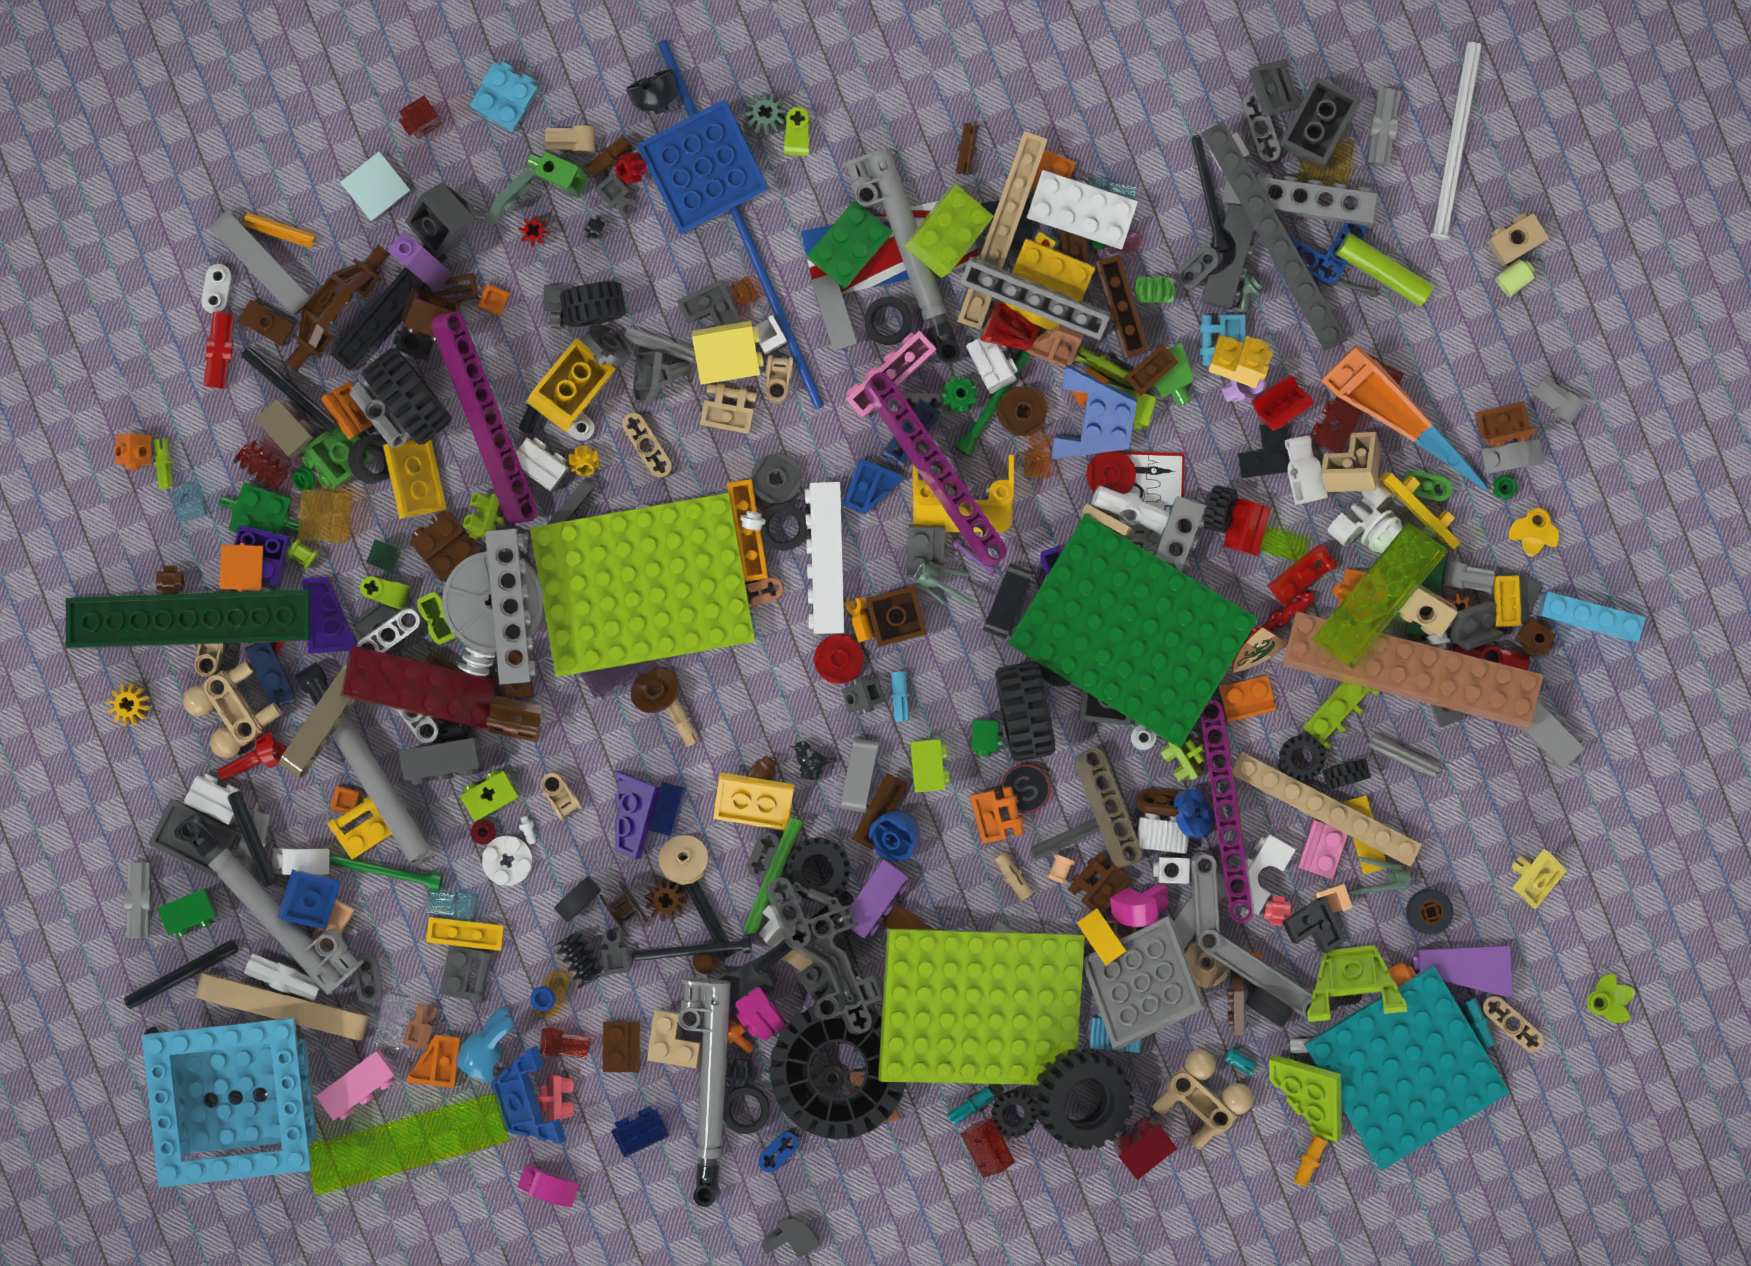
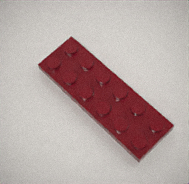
[340,646,498,731]

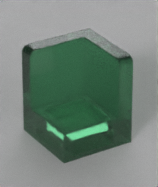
[366,540,402,573]

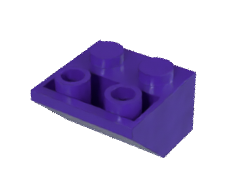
[234,525,289,586]

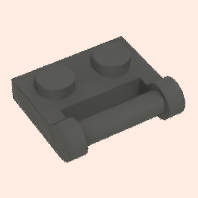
[1248,59,1302,117]
[439,945,494,1003]

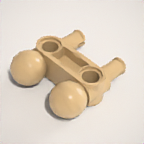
[183,660,282,759]
[1152,1049,1254,1150]

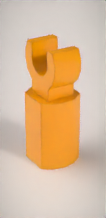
[845,597,875,642]

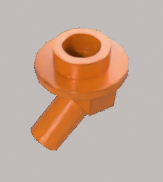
[727,1021,754,1053]

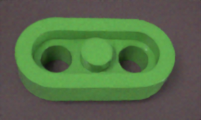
[1402,470,1452,502]

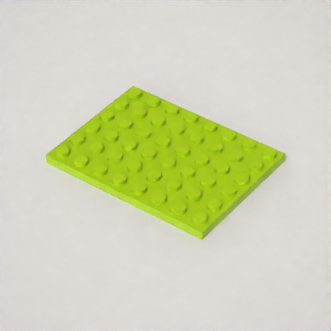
[530,493,755,677]
[878,928,1085,1085]

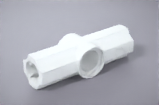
[1091,486,1169,533]
[244,953,321,1002]

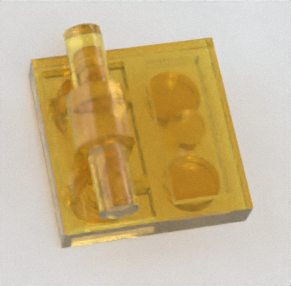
[298,488,352,544]

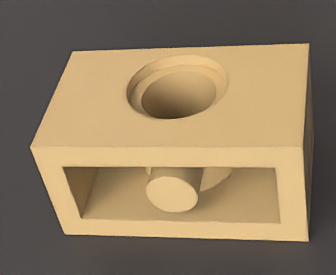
[1487,213,1549,267]
[1397,580,1458,637]

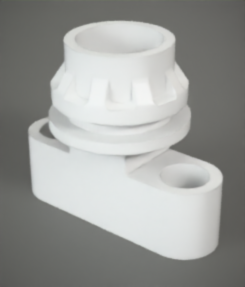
[1328,480,1408,557]

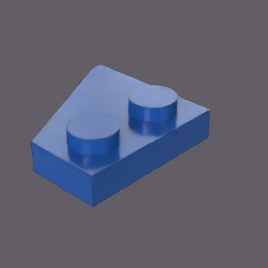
[841,458,905,514]

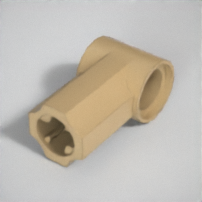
[545,125,595,154]

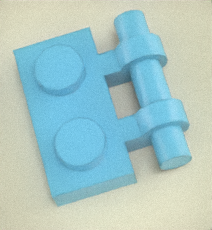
[1200,315,1245,366]

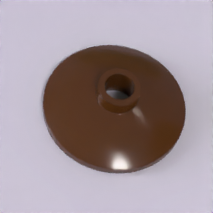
[631,668,679,713]

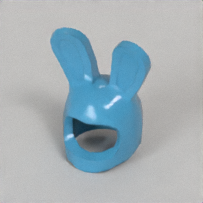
[456,1006,514,1084]

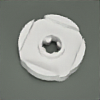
[482,835,533,886]

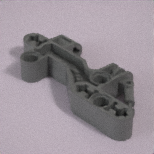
[766,877,884,1035]

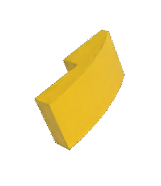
[1076,908,1126,966]

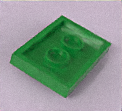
[807,200,893,289]

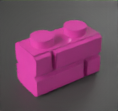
[735,987,787,1041]

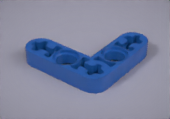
[1288,223,1366,284]

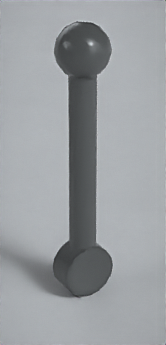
[1329,275,1378,297]

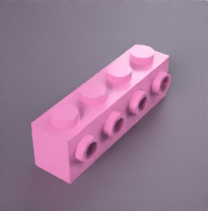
[846,331,937,419]

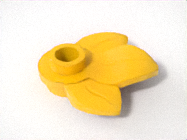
[1508,508,1559,557]

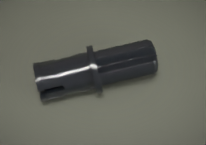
[519,404,541,434]

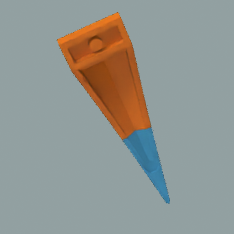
[1321,344,1488,490]

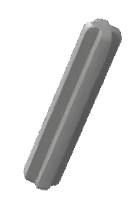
[624,328,695,362]
[1368,735,1440,777]

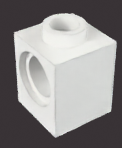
[1153,857,1190,884]

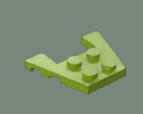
[1307,945,1407,1022]

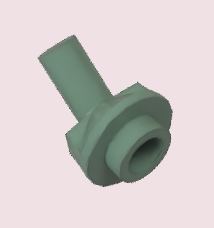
[1239,275,1263,310]

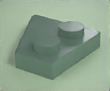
[485,167,535,226]

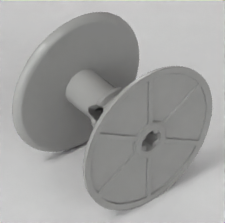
[442,552,545,652]

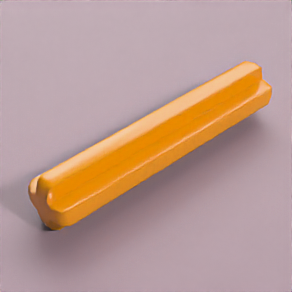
[243,213,316,248]

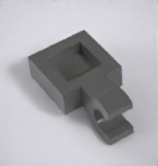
[543,285,570,329]

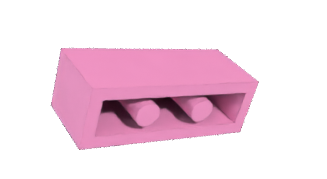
[315,1050,397,1121]

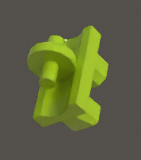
[462,492,505,540]
[1160,739,1205,782]

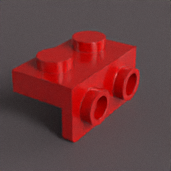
[1251,375,1314,431]

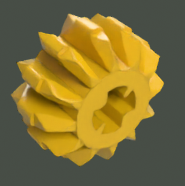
[107,683,151,726]

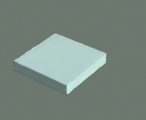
[340,152,411,222]

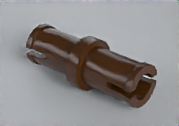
[955,123,979,175]
[584,134,633,179]

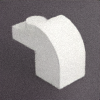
[272,848,329,875]

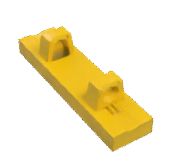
[1378,471,1461,550]

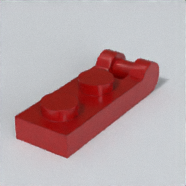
[1267,544,1338,606]

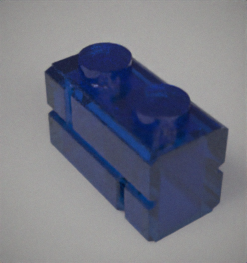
[648,781,687,837]
[611,1106,671,1158]

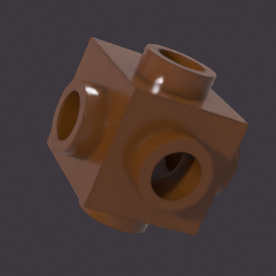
[1514,618,1556,658]

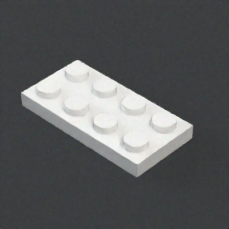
[1027,170,1138,250]

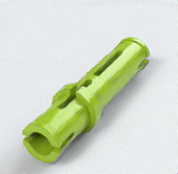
[1074,346,1135,391]

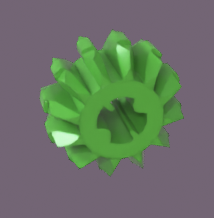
[1134,277,1176,303]

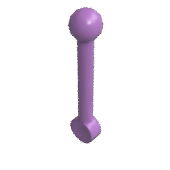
[952,539,995,575]

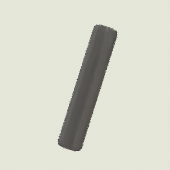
[1031,818,1100,859]

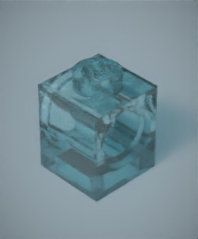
[172,482,208,522]

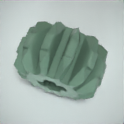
[744,92,787,135]

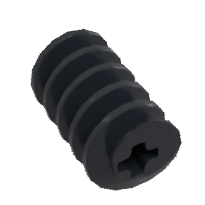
[553,932,603,989]

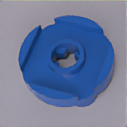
[1174,788,1216,840]

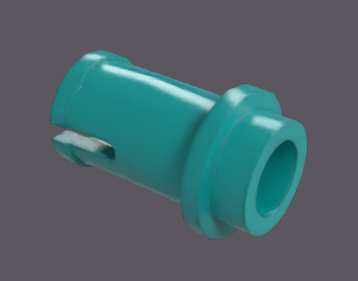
[1224,1047,1257,1076]

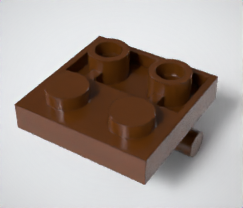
[486,695,543,743]

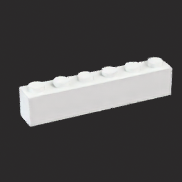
[805,482,844,634]

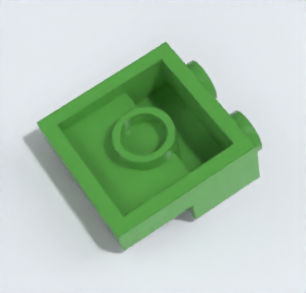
[301,426,375,491]

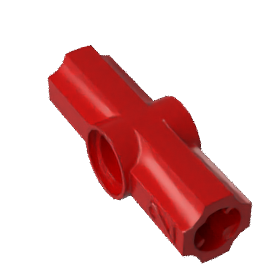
[203,311,235,389]
[1452,643,1530,671]

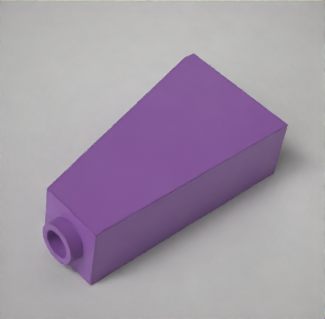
[387,231,452,293]
[1412,945,1513,997]

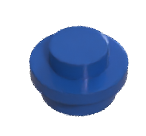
[530,986,556,1011]

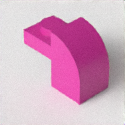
[1110,883,1169,927]
[517,1164,580,1208]

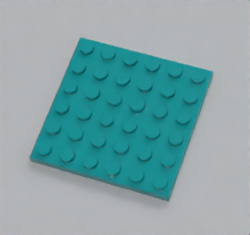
[1303,965,1510,1171]

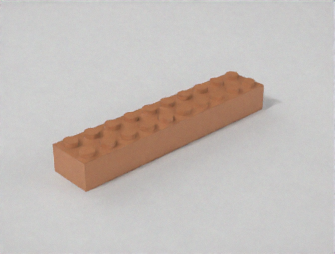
[1283,611,1543,730]

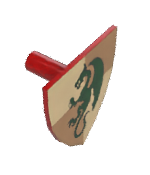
[1232,625,1288,673]

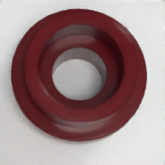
[471,819,496,845]

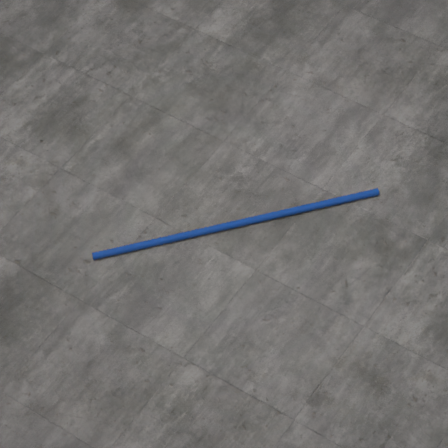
[657,40,824,410]

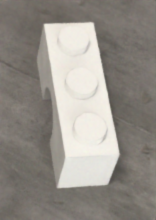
[1232,834,1295,915]

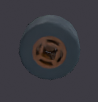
[1406,889,1454,935]

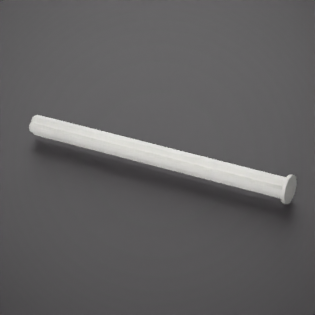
[1430,42,1482,240]

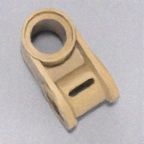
[765,354,794,404]
[195,644,226,678]
[541,772,583,821]

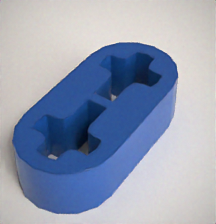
[758,1131,799,1173]

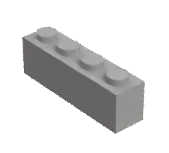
[1518,695,1585,770]

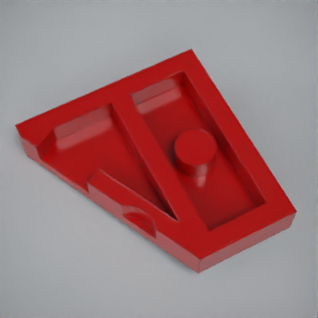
[980,301,1040,350]

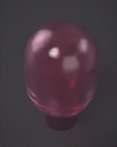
[1107,231,1142,254]

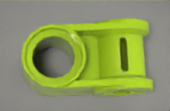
[784,107,809,156]
[360,576,411,610]

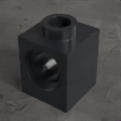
[394,326,433,361]

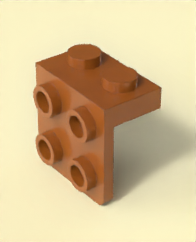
[1474,401,1538,448]

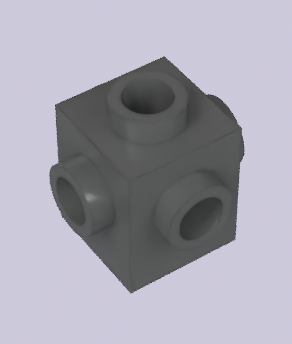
[841,677,886,715]

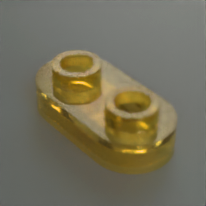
[533,970,570,1019]

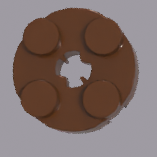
[996,386,1048,436]

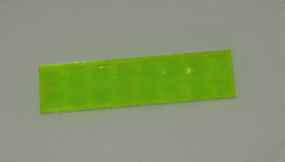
[308,1093,510,1196]

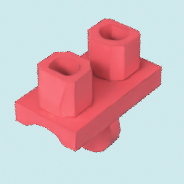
[535,1074,574,1122]

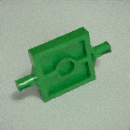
[218,482,302,534]

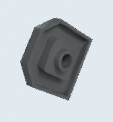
[633,351,691,403]

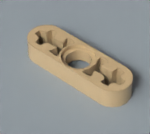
[622,413,672,478]
[1481,995,1544,1052]

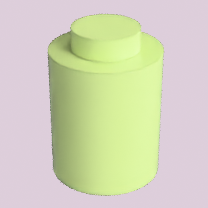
[1495,259,1535,297]

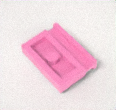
[1297,820,1348,879]

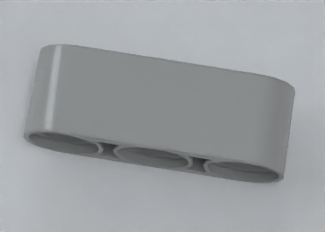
[840,737,879,813]

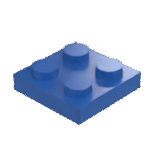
[277,869,341,930]

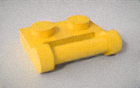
[327,796,392,860]

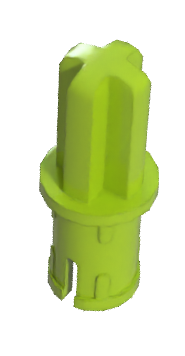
[152,439,173,490]

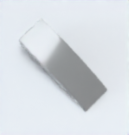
[811,275,857,352]

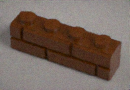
[1095,255,1149,360]

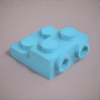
[469,61,539,133]

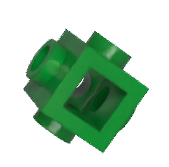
[940,376,978,414]

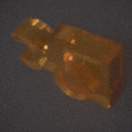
[1024,434,1051,479]

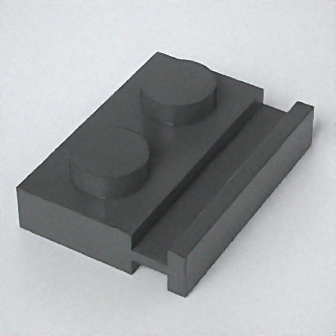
[907,524,945,576]

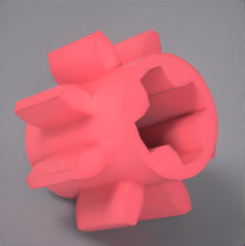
[1263,895,1291,926]

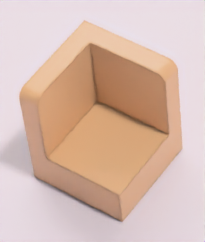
[1314,883,1352,913]

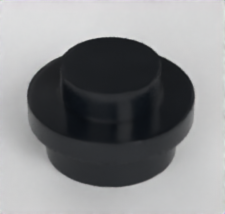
[583,215,605,240]

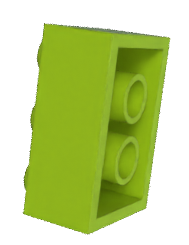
[904,184,994,278]

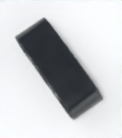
[983,563,1033,640]

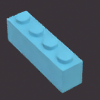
[1537,592,1645,642]

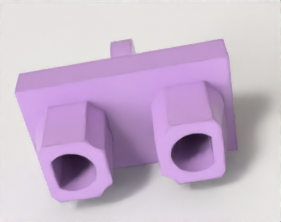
[1221,379,1266,402]

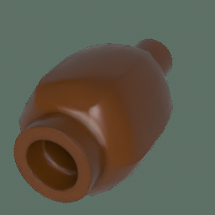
[747,755,777,781]

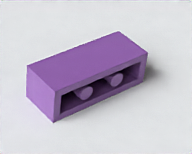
[849,859,909,939]

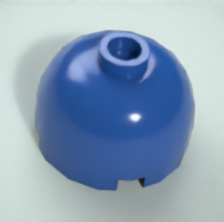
[869,811,921,863]

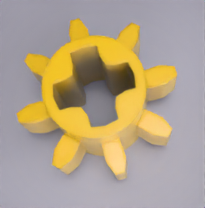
[568,445,600,477]

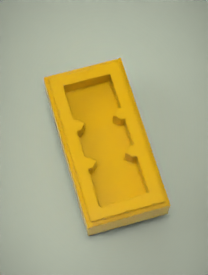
[1493,576,1521,627]

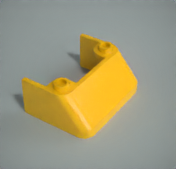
[913,455,1014,532]

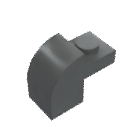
[761,1217,821,1259]

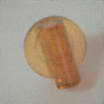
[732,276,760,305]

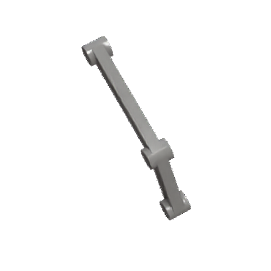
[1190,852,1312,1019]

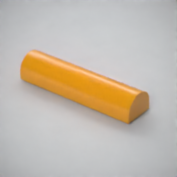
[727,479,768,582]

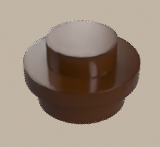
[693,953,718,974]

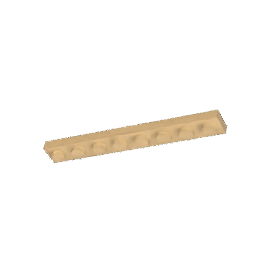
[957,131,1048,330]
[1233,752,1422,867]

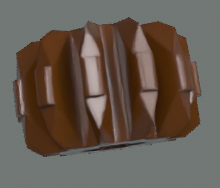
[645,879,688,921]

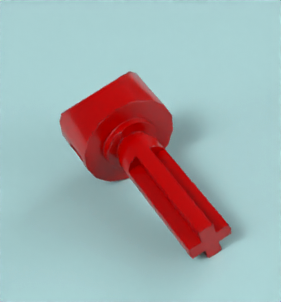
[217,731,287,781]

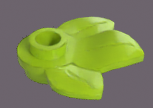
[1586,974,1635,1023]

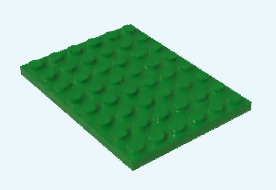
[1007,514,1258,748]

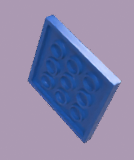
[637,99,770,235]

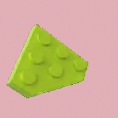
[1269,1054,1342,1142]

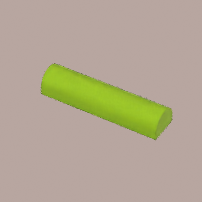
[1335,232,1433,307]

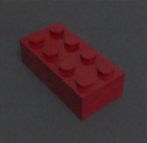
[1113,1115,1178,1181]

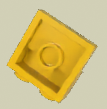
[1208,335,1273,388]

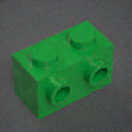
[970,720,1003,757]
[157,888,219,938]

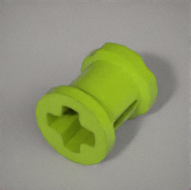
[286,539,320,570]

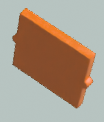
[219,543,264,592]

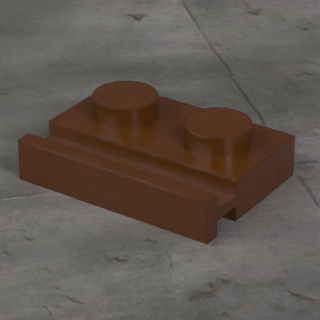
[603,1021,640,1073]

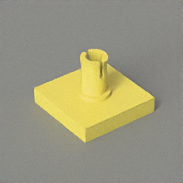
[1512,849,1567,910]

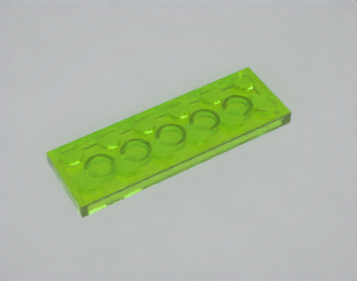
[1312,522,1448,669]

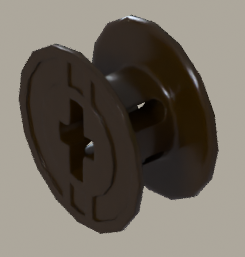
[599,881,649,936]

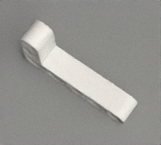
[357,607,438,743]

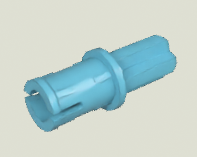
[890,672,910,722]

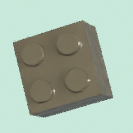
[255,399,316,460]

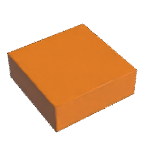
[477,283,511,317]
[330,785,361,813]

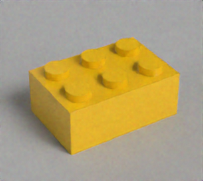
[526,338,616,432]

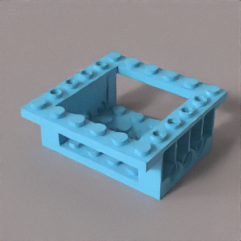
[142,1018,317,1187]

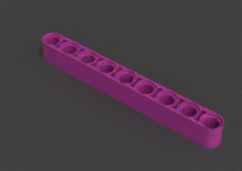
[431,312,537,524]
[864,372,1007,567]
[1200,700,1254,924]

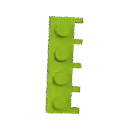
[1302,682,1380,751]

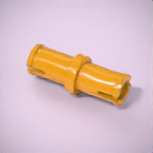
[1292,1135,1328,1188]

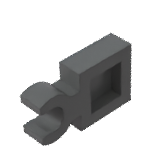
[594,173,638,219]
[601,930,630,975]

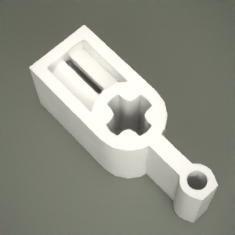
[1285,435,1328,505]

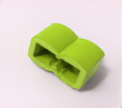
[417,592,457,645]

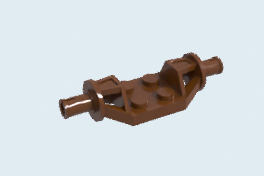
[285,244,390,372]

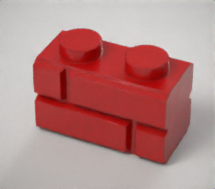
[1223,498,1272,557]

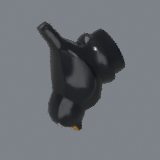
[791,740,837,780]

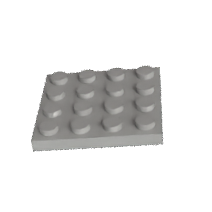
[1083,916,1205,1050]

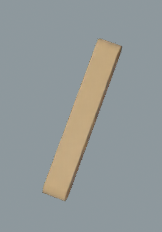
[195,972,369,1040]

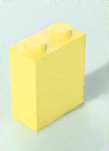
[692,321,764,385]

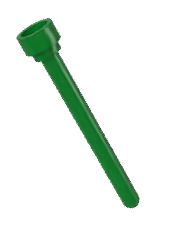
[954,351,1030,458]
[329,854,443,893]

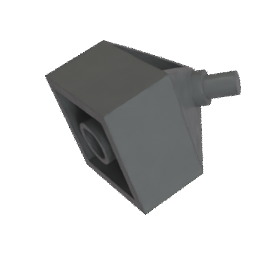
[405,182,486,259]

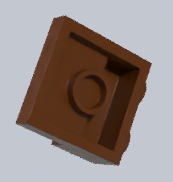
[410,510,481,582]

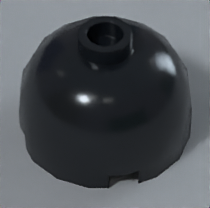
[626,69,677,115]

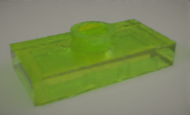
[1260,526,1309,562]

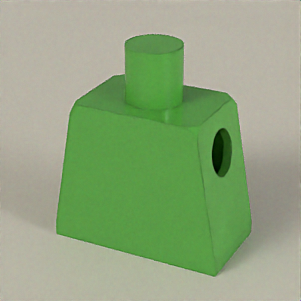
[1152,342,1194,406]

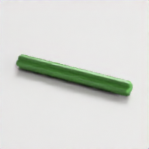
[743,817,803,935]

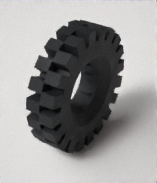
[769,1002,907,1140]

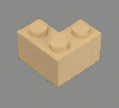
[1321,432,1381,492]
[647,1009,703,1068]

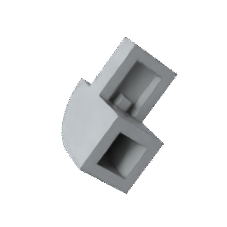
[1482,439,1544,474]

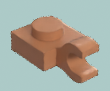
[403,1003,437,1050]

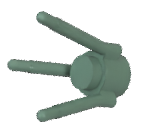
[914,561,973,606]
[1347,856,1411,895]

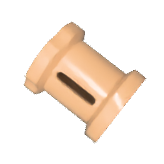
[1046,854,1075,885]

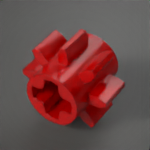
[615,153,646,184]
[518,215,550,248]

